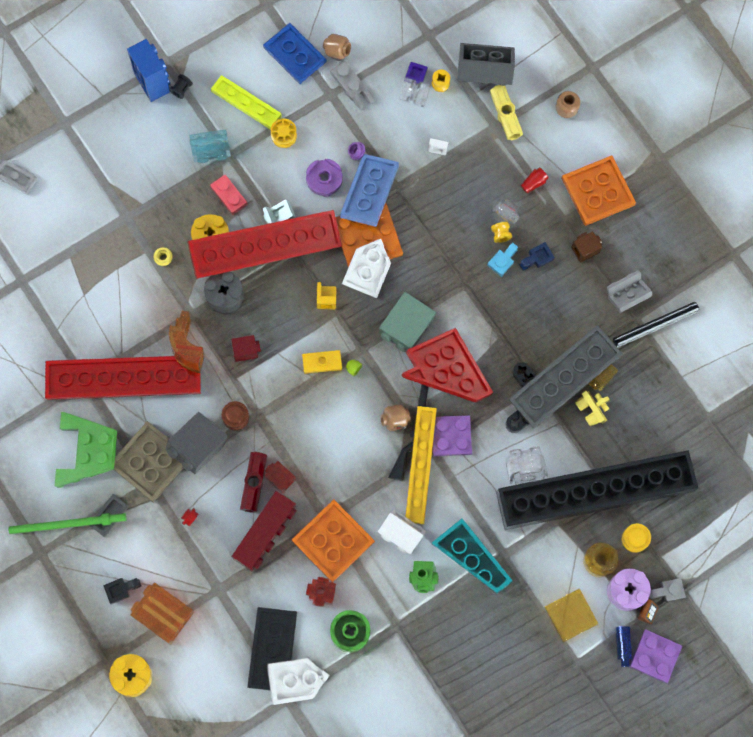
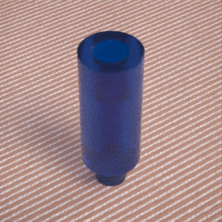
[615,626,632,667]

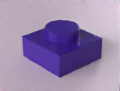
[405,62,428,86]

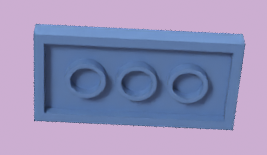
[340,154,399,227]

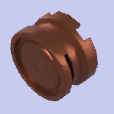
[221,401,249,431]

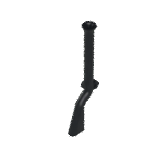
[388,384,429,481]

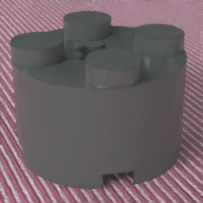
[204,271,244,314]

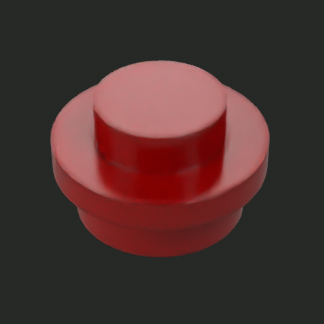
[181,508,199,526]

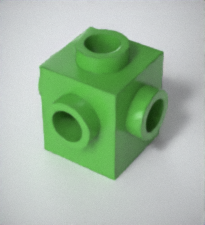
[409,561,439,593]

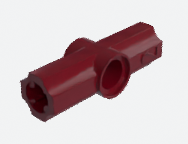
[240,452,267,513]

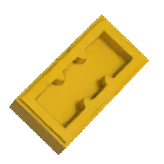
[302,350,342,374]

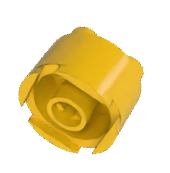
[191,214,229,240]
[109,654,152,697]

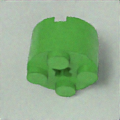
[330,610,370,653]

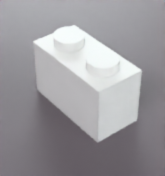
[378,509,427,554]

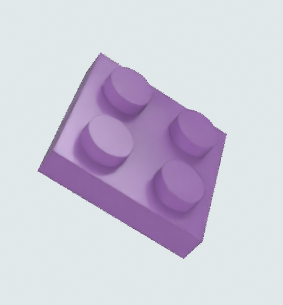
[433,416,472,456]
[629,629,682,683]

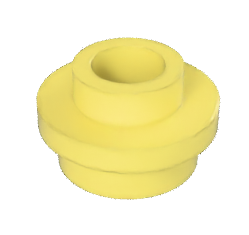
[153,247,173,266]

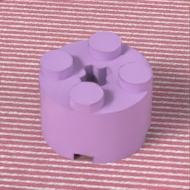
[607,569,651,611]

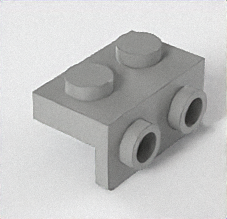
[607,270,652,313]

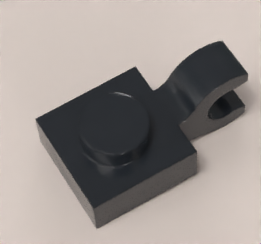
[103,578,142,605]

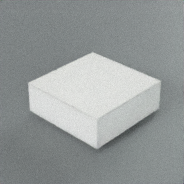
[428,138,448,155]

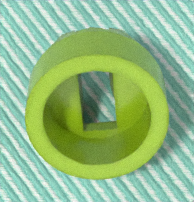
[346,359,363,376]

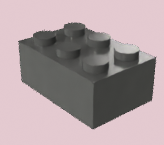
[457,43,515,86]

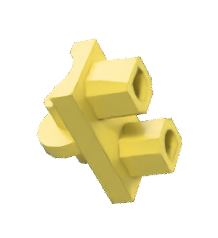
[575,391,610,426]

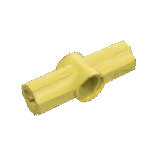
[490,85,523,141]

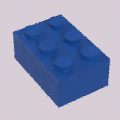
[127,39,171,102]

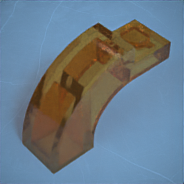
[169,311,205,373]

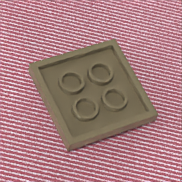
[113,421,184,503]

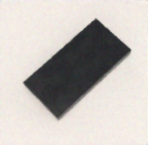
[247,607,297,691]

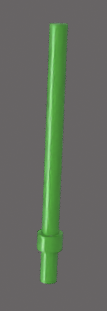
[8,513,127,534]

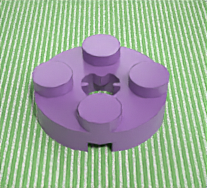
[306,159,343,197]

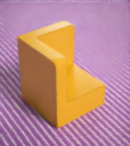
[317,282,336,309]

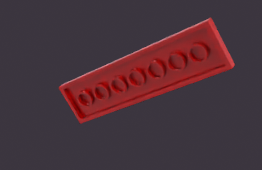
[187,210,342,279]
[45,355,201,400]

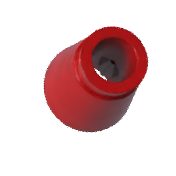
[521,167,549,194]

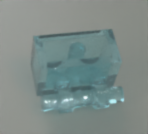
[189,129,231,163]

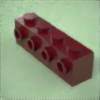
[231,491,297,572]

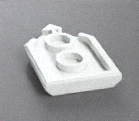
[342,239,391,298]
[268,658,330,705]

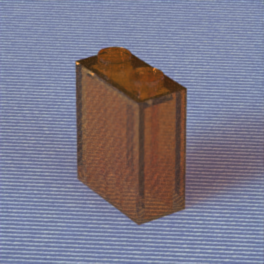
[130,582,195,645]

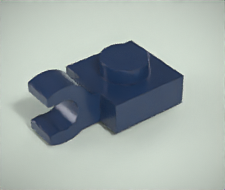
[519,242,555,271]

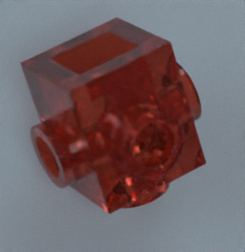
[306,577,336,607]

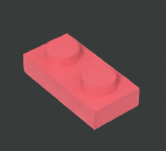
[210,175,248,215]

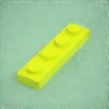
[211,75,282,130]

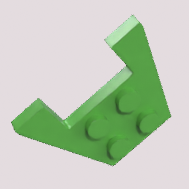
[54,412,117,488]

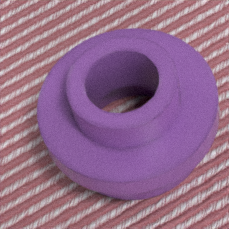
[348,142,365,160]

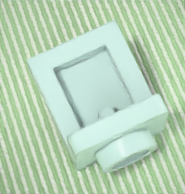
[263,200,295,224]

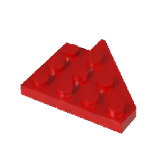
[402,327,493,403]

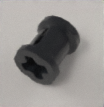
[169,74,193,99]

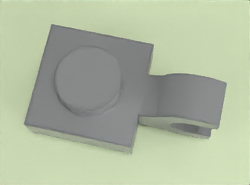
[650,578,686,602]

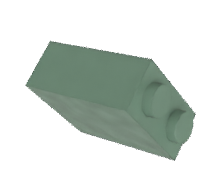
[379,292,436,352]

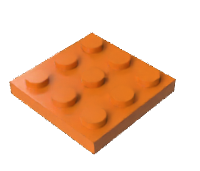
[561,155,636,226]
[336,203,403,267]
[291,499,375,583]

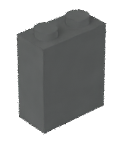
[165,411,228,474]

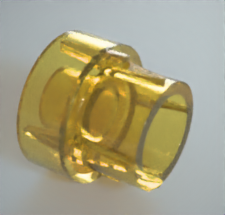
[583,543,618,578]

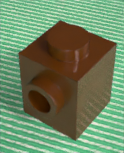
[571,231,603,263]

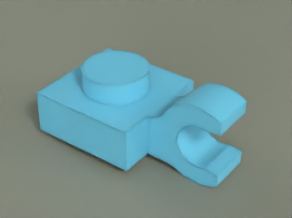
[487,243,518,277]

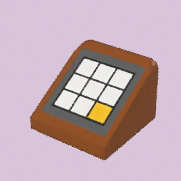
[638,599,658,624]

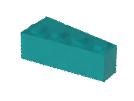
[432,518,513,594]

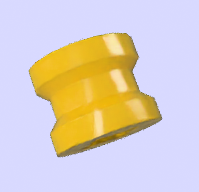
[432,69,450,92]
[491,222,512,243]

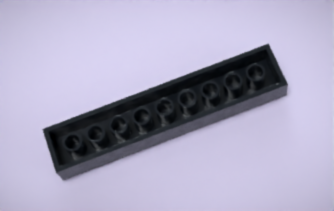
[496,450,698,530]

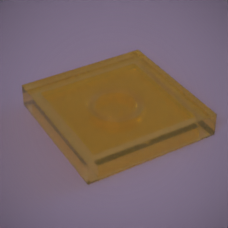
[544,588,598,642]

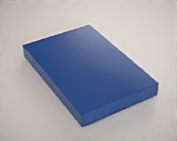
[263,23,327,84]

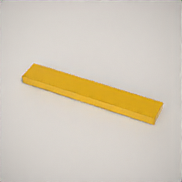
[405,406,437,525]

